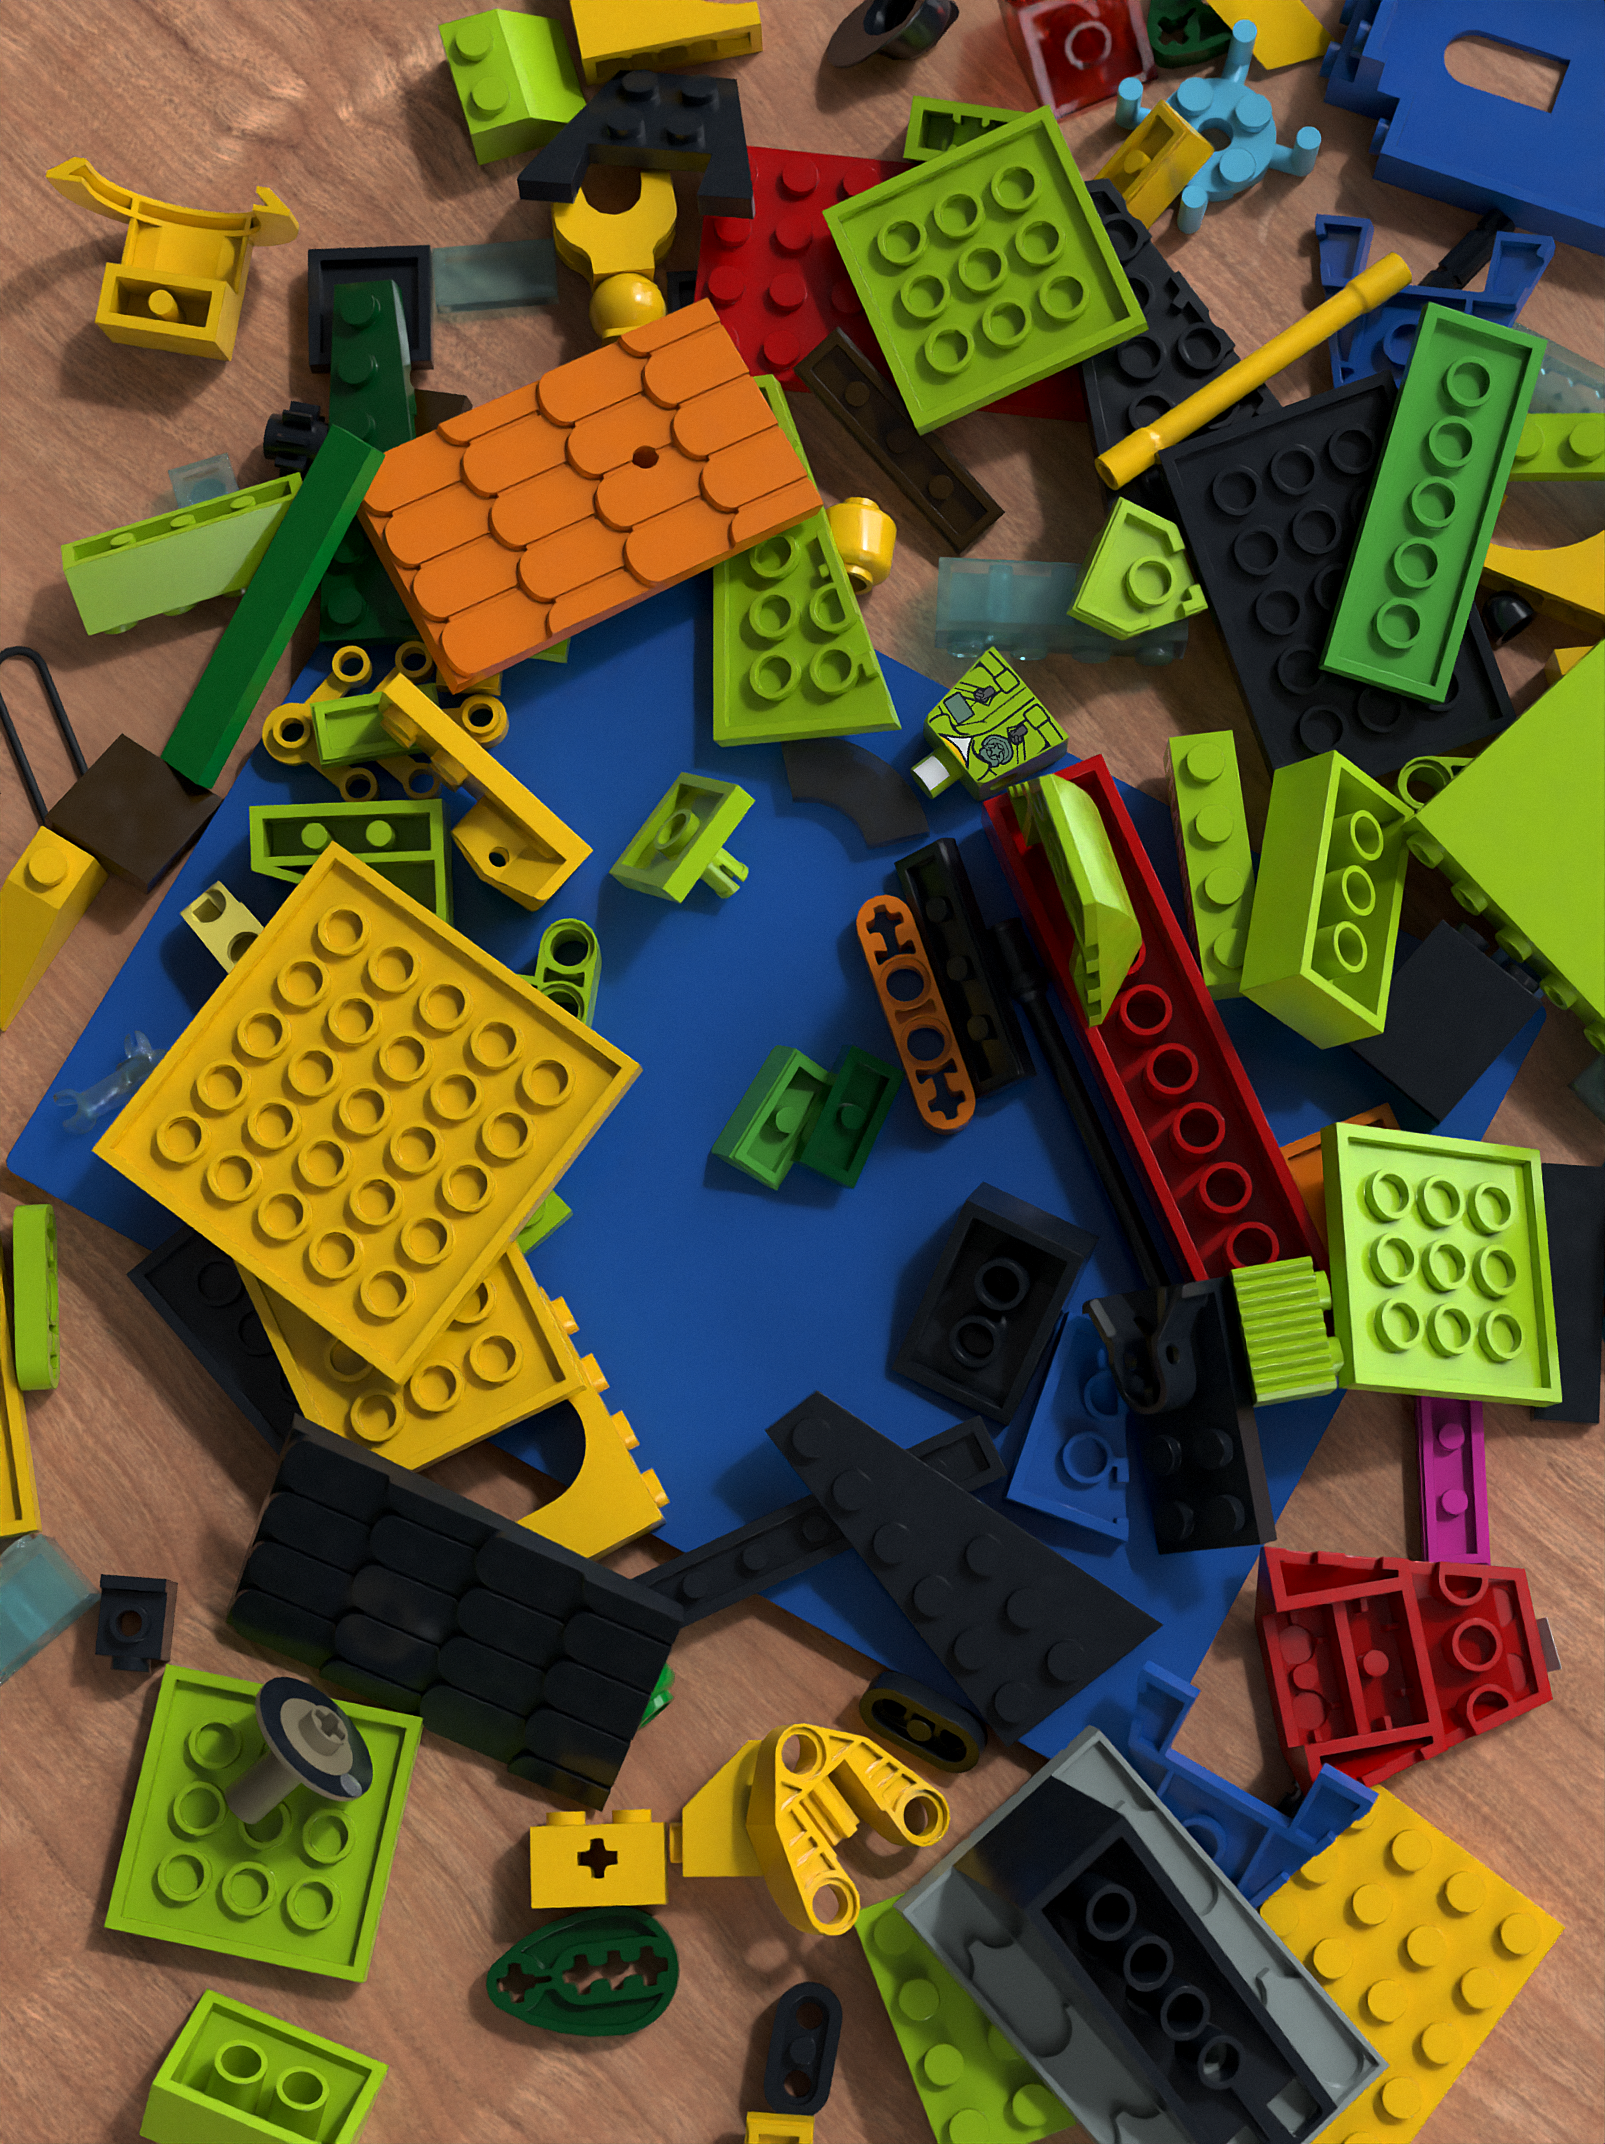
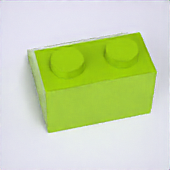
[438,8,586,166]

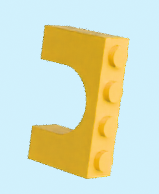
[516,1286,671,1562]

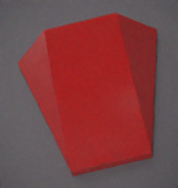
[1254,1546,1553,1797]

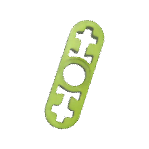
[13,1204,60,1391]

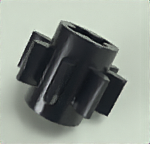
[263,401,328,481]

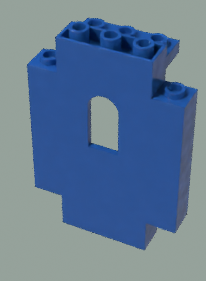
[1319,0,1605,257]

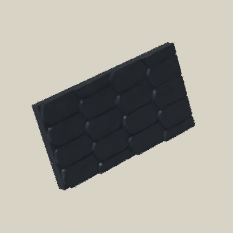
[226,1413,683,1812]

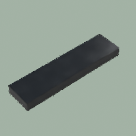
[894,838,1037,1099]
[1530,1163,1605,1426]

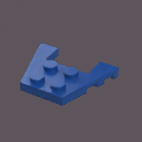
[1315,214,1556,390]
[1128,1660,1379,1909]

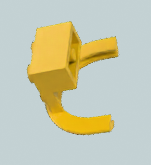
[46,157,299,362]

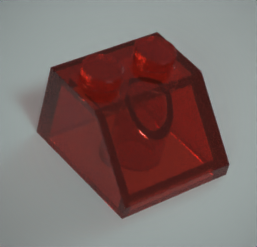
[997,0,1159,120]

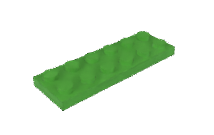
[1318,302,1548,706]

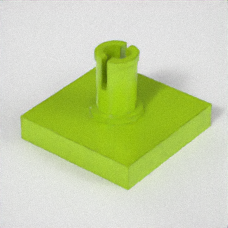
[609,772,755,904]

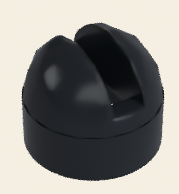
[1482,590,1537,645]

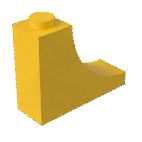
[569,0,763,86]
[1477,530,1605,638]

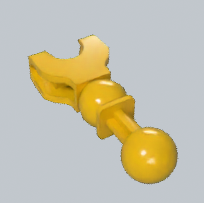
[550,168,677,348]

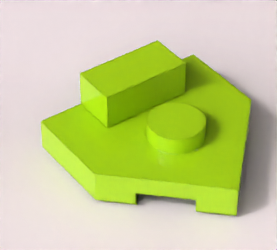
[1066,497,1208,641]

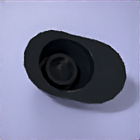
[827,0,960,68]

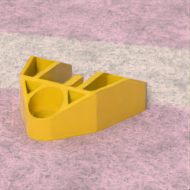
[745,1723,950,1936]

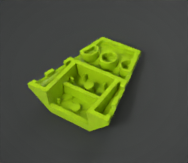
[1006,774,1142,1028]

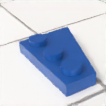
[1001,1312,1130,1543]

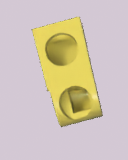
[180,880,264,974]

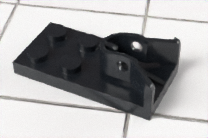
[1082,1276,1277,1555]

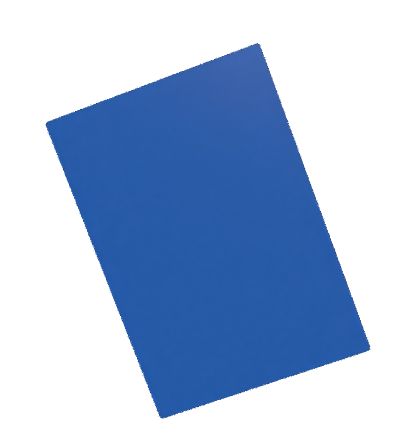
[6,567,1547,1762]

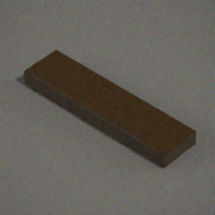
[792,326,1005,556]

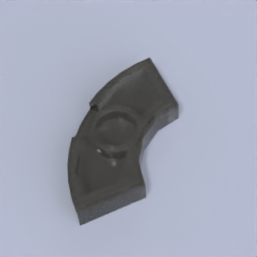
[780,737,930,850]

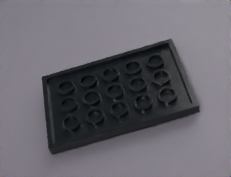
[1154,369,1517,784]

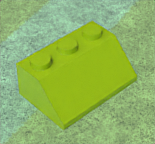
[139,1988,389,2144]

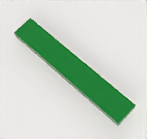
[160,424,386,789]

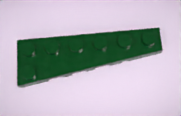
[319,280,424,648]

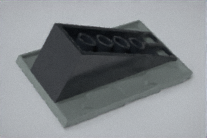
[892,1725,1390,2144]

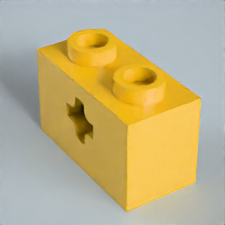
[530,1809,669,1909]

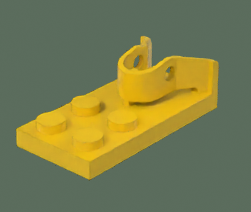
[378,672,593,912]

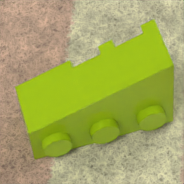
[249,799,455,929]

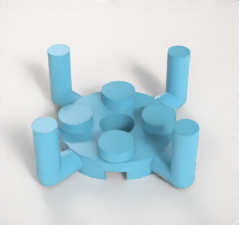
[1115,20,1321,234]

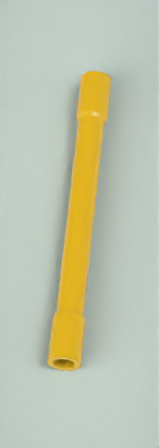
[1094,252,1412,490]

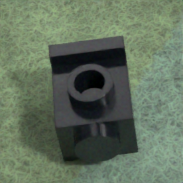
[95,1574,178,1672]

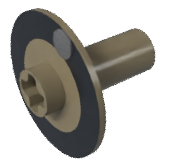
[225,1677,373,1824]

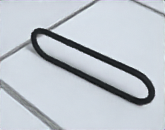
[0,646,88,827]

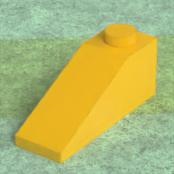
[0,826,109,1032]

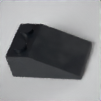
[892,1181,1100,1426]

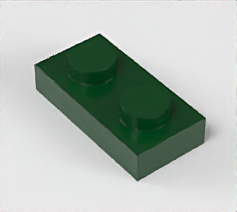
[790,1044,906,1189]

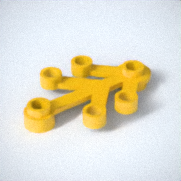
[262,641,509,802]

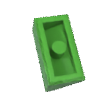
[711,1045,830,1191]

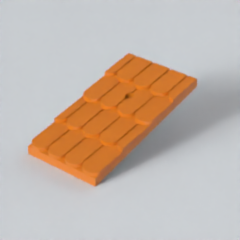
[356,297,824,695]

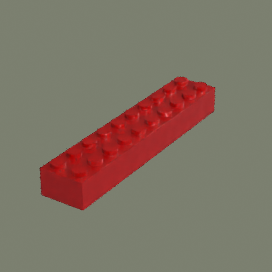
[981,754,1335,1337]

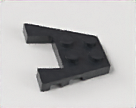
[517,69,756,219]

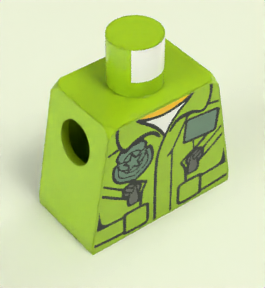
[910,646,1069,801]

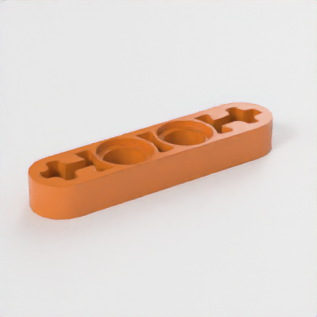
[856,895,976,1135]

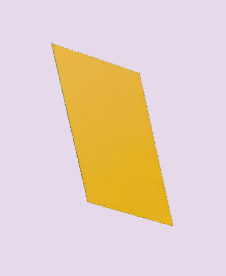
[1206,0,1337,70]

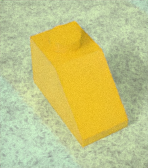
[670,1740,763,1877]

